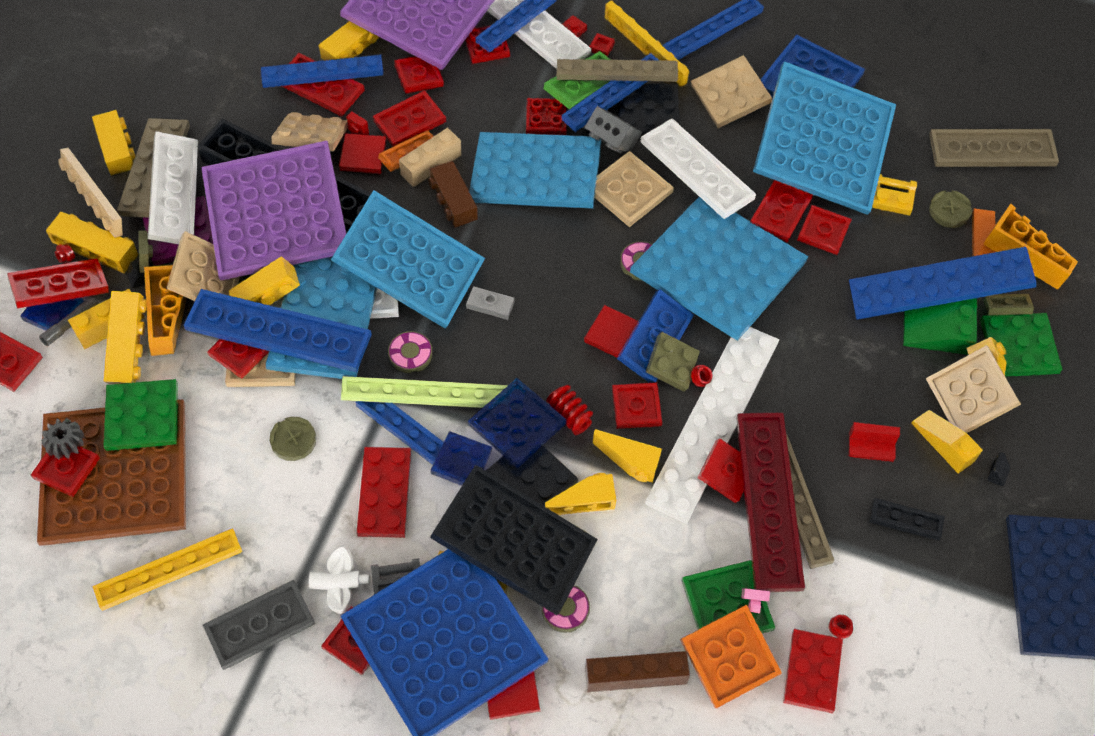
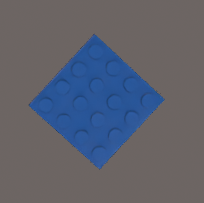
[760,35,865,97]

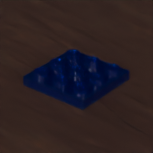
[468,378,566,468]

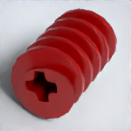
[546,385,593,435]

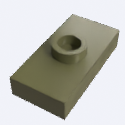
[138,231,153,273]
[984,294,1034,315]

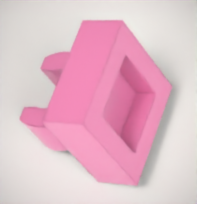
[741,588,770,613]

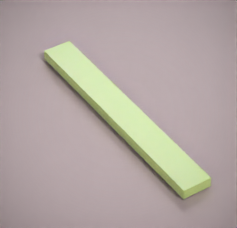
[341,376,524,410]

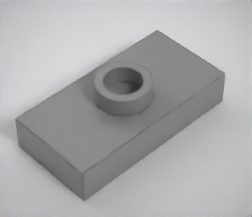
[466,286,515,320]

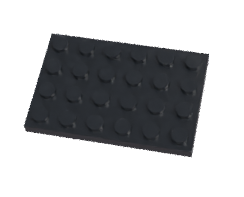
[430,464,598,615]

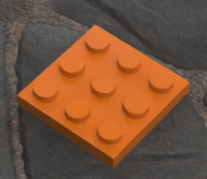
[680,605,782,708]

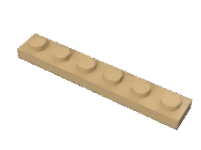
[59,148,123,238]

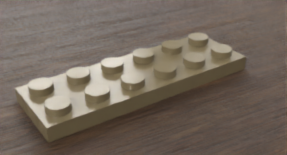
[117,118,190,218]
[929,129,1059,167]

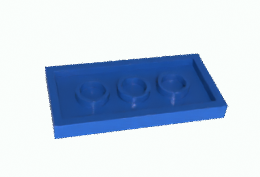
[616,289,694,383]

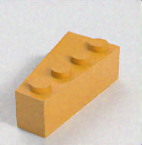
[983,204,1078,290]
[144,265,187,356]

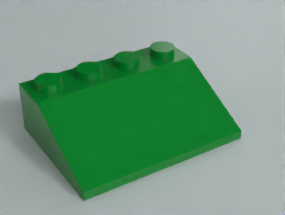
[903,298,977,355]

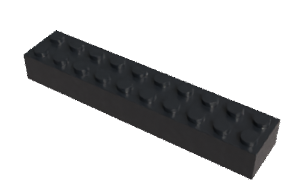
[197,118,371,232]

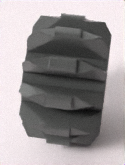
[41,418,84,459]

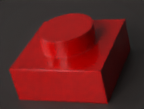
[562,15,587,37]
[589,33,615,57]
[346,112,369,135]

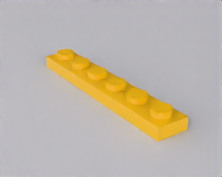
[605,0,689,87]
[92,528,242,611]

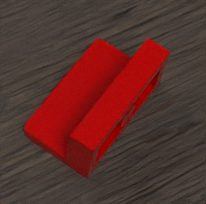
[849,422,900,462]

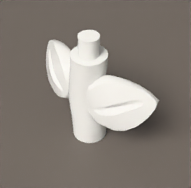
[309,545,369,614]

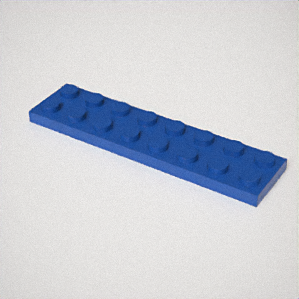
[849,247,1036,320]
[183,289,372,373]

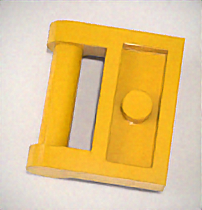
[872,174,917,216]

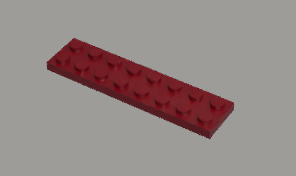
[736,413,805,592]

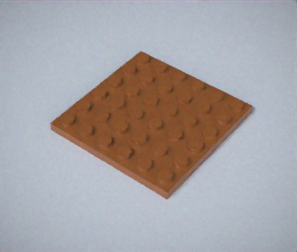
[37,399,186,546]

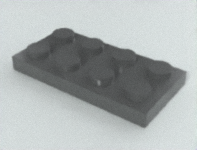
[203,580,315,670]

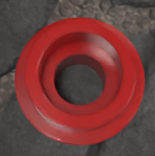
[55,244,75,264]
[691,365,713,387]
[828,614,854,639]

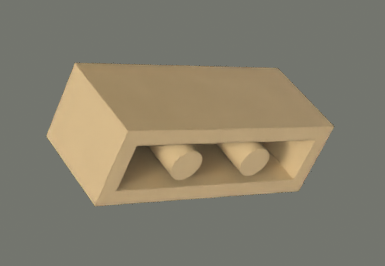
[399,128,461,188]

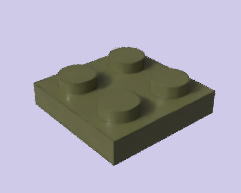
[646,332,700,392]

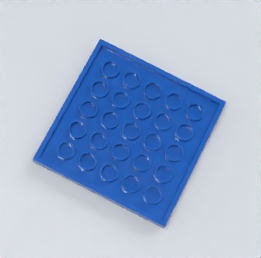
[340,549,549,736]

